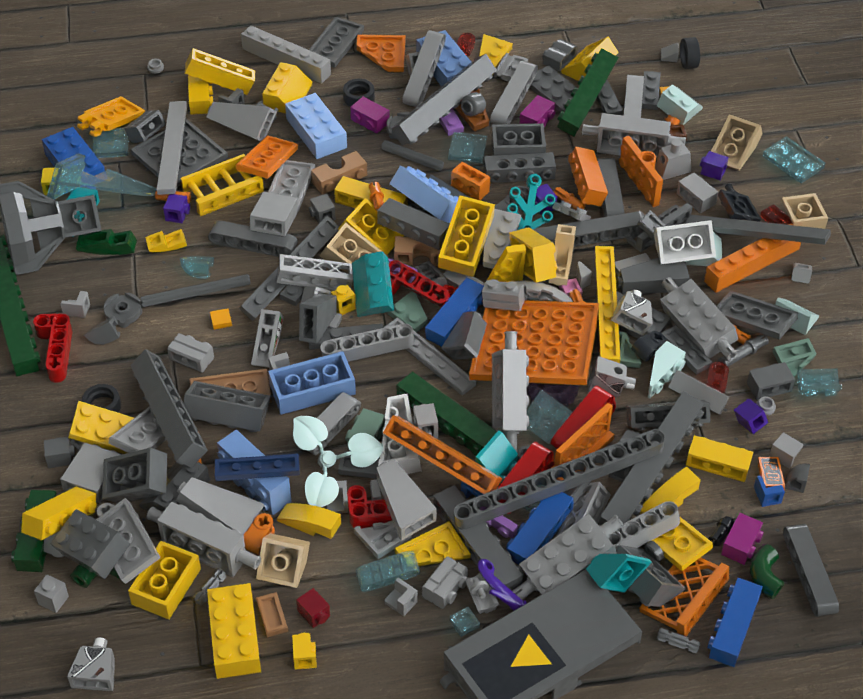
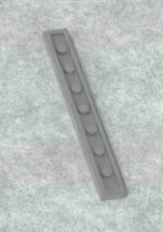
[157,101,187,195]

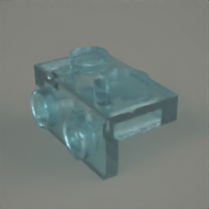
[797,369,842,397]

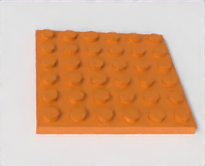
[469,300,599,385]

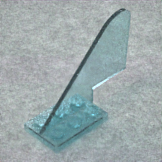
[47,153,157,199]

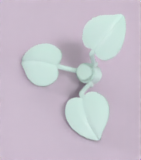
[293,416,383,507]

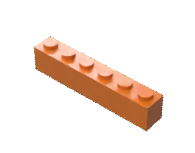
[704,223,801,293]
[383,415,503,494]

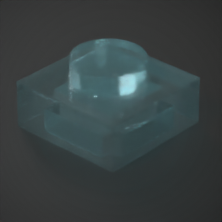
[450,607,480,637]

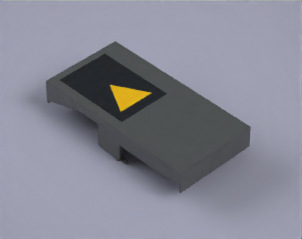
[440,570,642,699]

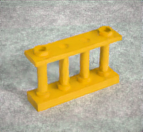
[181,154,264,217]

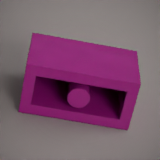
[519,95,556,127]
[350,97,390,133]
[721,513,764,565]

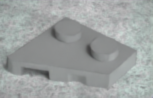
[354,521,412,559]

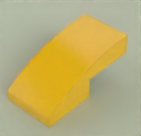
[145,229,187,252]

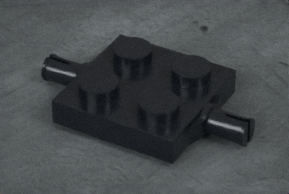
[717,183,762,222]

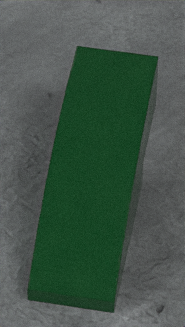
[76,229,137,255]

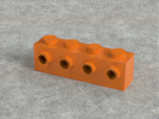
[568,146,608,206]

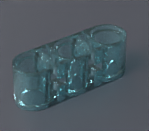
[356,551,420,592]

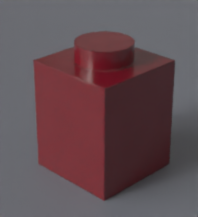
[296,588,330,628]

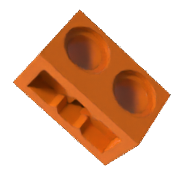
[451,162,490,200]

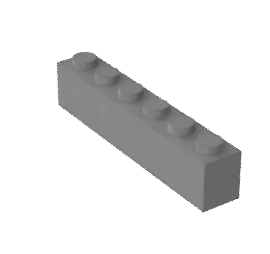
[241,25,331,84]

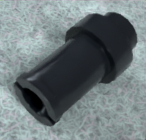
[708,516,734,547]

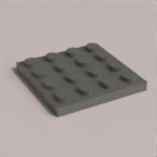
[131,119,228,188]

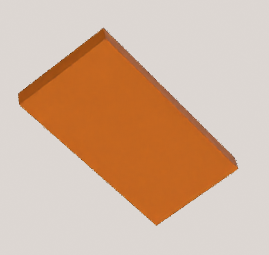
[236,135,298,179]

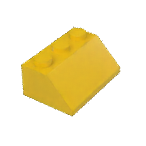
[561,36,619,81]
[262,62,312,113]

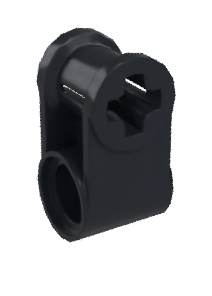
[631,331,666,362]

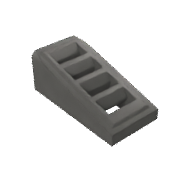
[414,261,448,290]

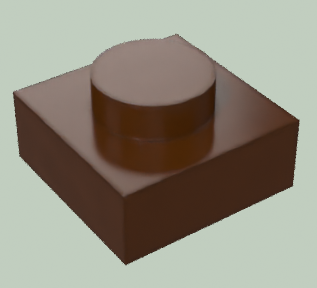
[669,124,687,140]

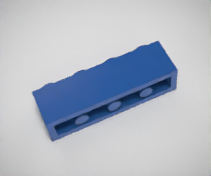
[425,277,484,347]
[506,492,574,565]
[707,578,763,667]

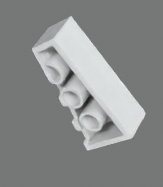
[378,394,422,474]

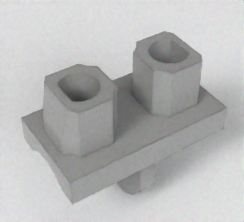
[465,573,499,614]

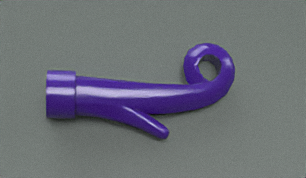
[478,559,527,611]

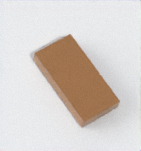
[256,592,288,637]

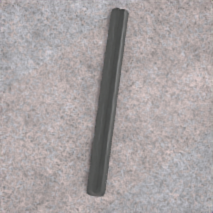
[141,274,251,307]

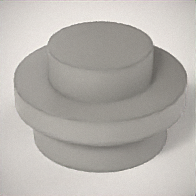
[147,59,164,74]
[756,397,776,415]

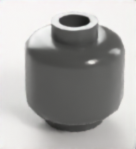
[461,92,486,116]

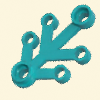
[506,174,555,230]

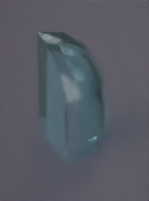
[180,256,214,279]

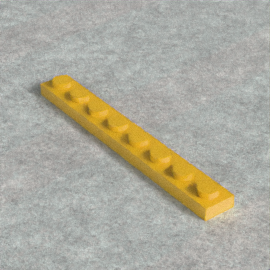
[595,246,620,363]

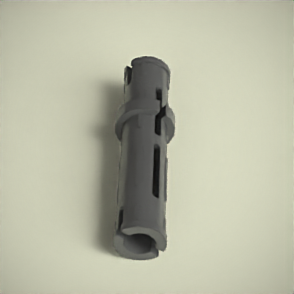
[718,334,769,369]

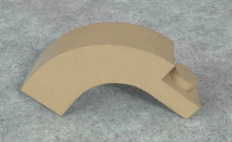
[548,224,576,286]

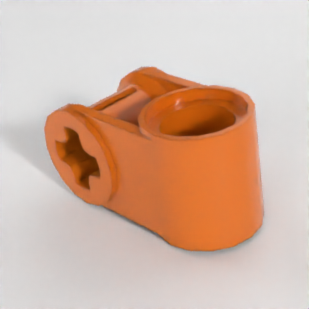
[244,513,275,556]

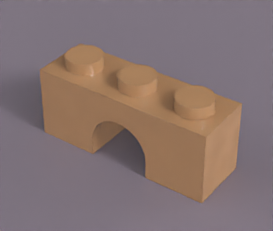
[311,151,367,195]
[394,236,441,266]

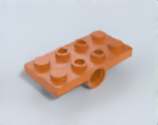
[619,136,663,207]

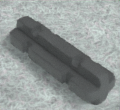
[193,568,226,606]
[657,628,700,653]

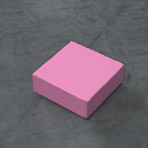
[559,278,583,297]

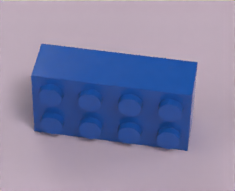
[42,127,107,190]

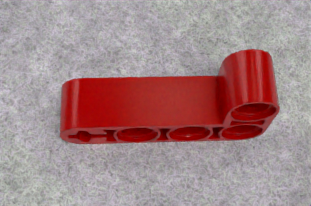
[389,260,451,308]
[33,314,72,383]
[550,385,616,449]
[497,442,555,514]
[347,485,393,529]

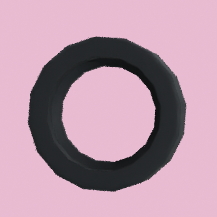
[679,37,700,69]
[343,78,375,107]
[82,384,121,413]

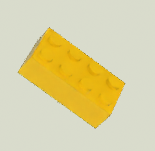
[438,195,495,277]
[207,583,261,679]

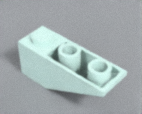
[648,341,686,398]

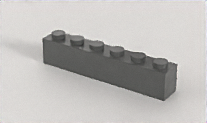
[433,485,524,591]

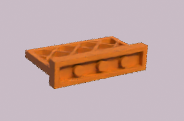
[552,403,615,481]
[639,557,729,636]

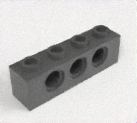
[484,152,556,183]

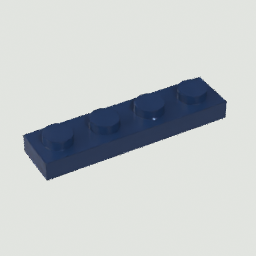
[215,454,300,481]

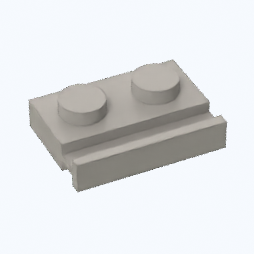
[494,53,528,81]

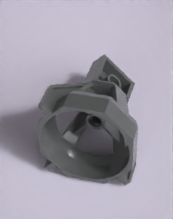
[0,181,102,275]

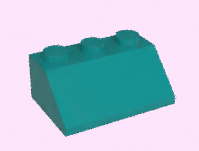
[352,251,394,317]

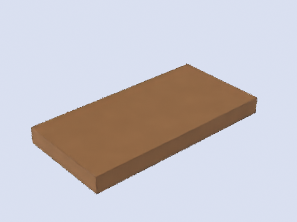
[189,369,272,403]

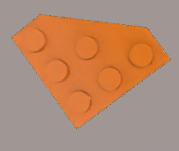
[357,35,406,72]

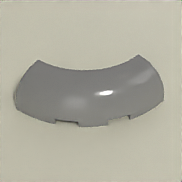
[514,281,573,302]

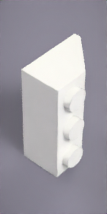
[653,220,716,264]

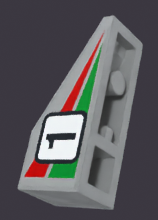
[251,309,284,368]

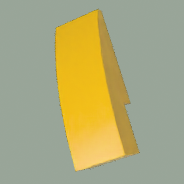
[640,466,701,514]
[277,503,341,539]

